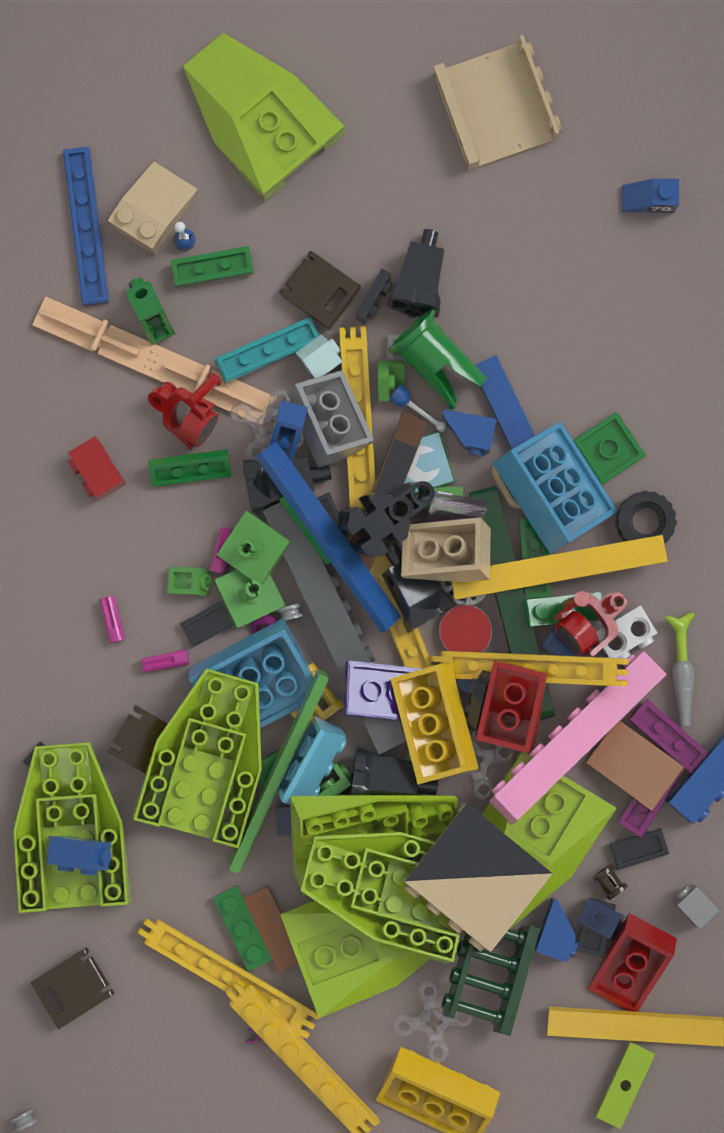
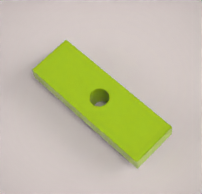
[595,1041,655,1129]

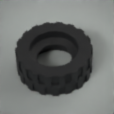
[615,491,677,544]

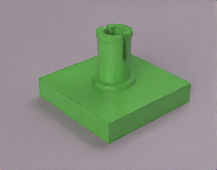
[217,511,292,585]
[213,570,285,630]

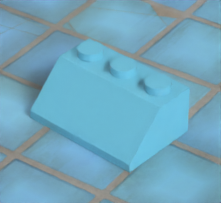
[277,715,346,804]

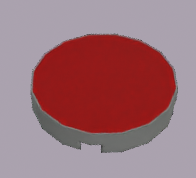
[439,605,492,652]

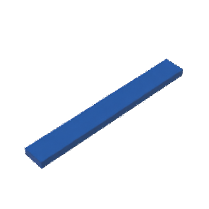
[256,441,402,633]

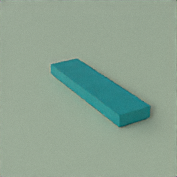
[214,316,320,384]

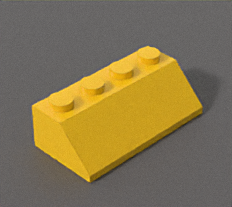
[390,664,479,784]
[376,1047,501,1133]

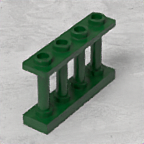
[441,925,540,1036]

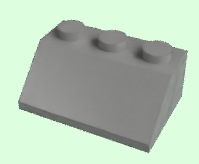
[287,370,374,468]

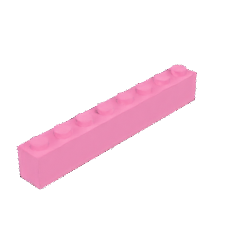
[489,651,667,825]

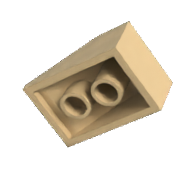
[108,162,198,256]
[401,517,491,582]

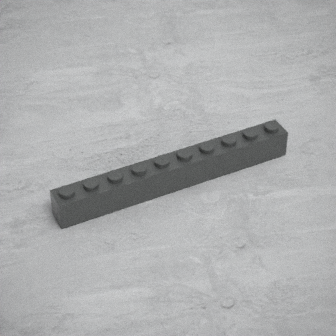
[263,502,406,754]

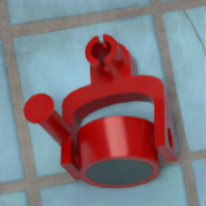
[148,373,221,451]
[553,591,627,657]

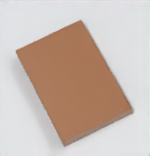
[586,721,684,811]

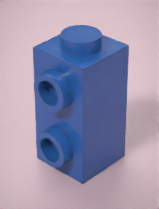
[47,835,112,875]

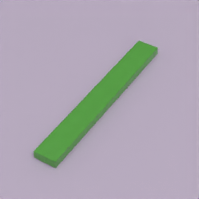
[228,669,329,874]

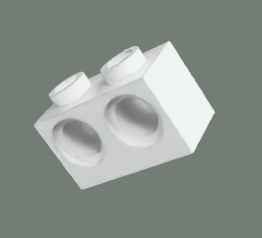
[596,605,657,658]

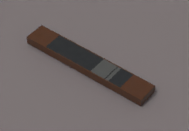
[350,412,428,572]

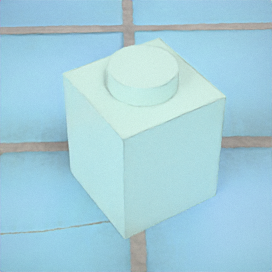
[296,335,342,378]

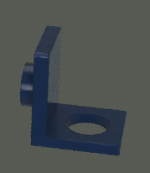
[577,898,625,940]

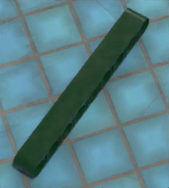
[469,486,555,720]

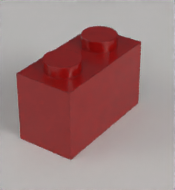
[68,436,126,501]

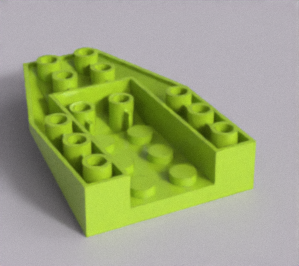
[183,33,345,202]
[132,668,262,848]
[13,742,132,913]
[482,751,616,929]
[290,795,458,895]
[300,832,460,964]
[281,900,464,1019]

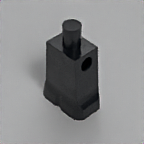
[387,229,444,318]
[242,457,332,514]
[381,542,457,633]
[350,747,438,796]

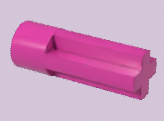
[209,527,233,575]
[99,596,125,644]
[141,649,190,673]

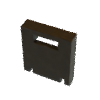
[279,251,361,330]
[107,704,168,774]
[30,947,115,1030]

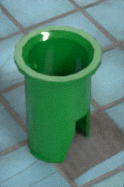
[388,309,488,410]

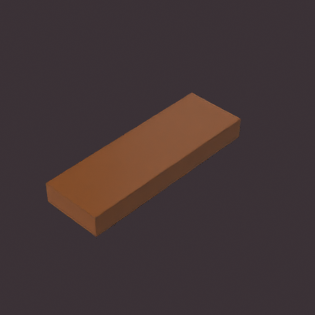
[243,886,298,972]

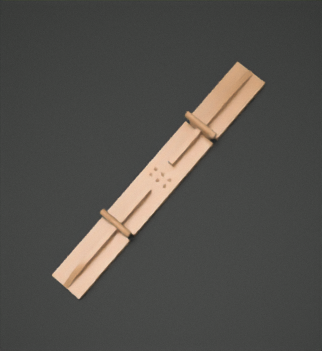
[32,296,272,425]

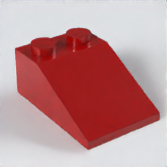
[476,660,548,753]
[588,913,677,1012]

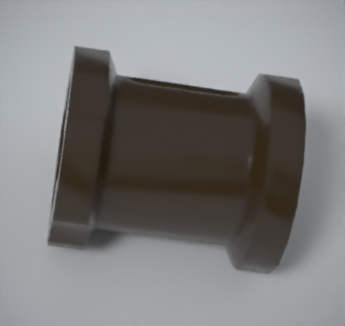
[592,864,628,900]

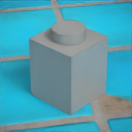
[674,885,720,929]

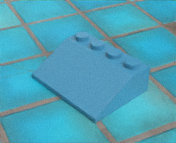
[492,421,618,554]
[189,618,323,729]

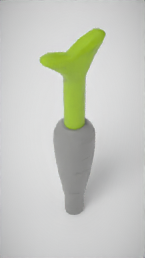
[664,612,695,726]

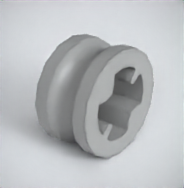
[277,604,304,622]
[9,1108,38,1133]

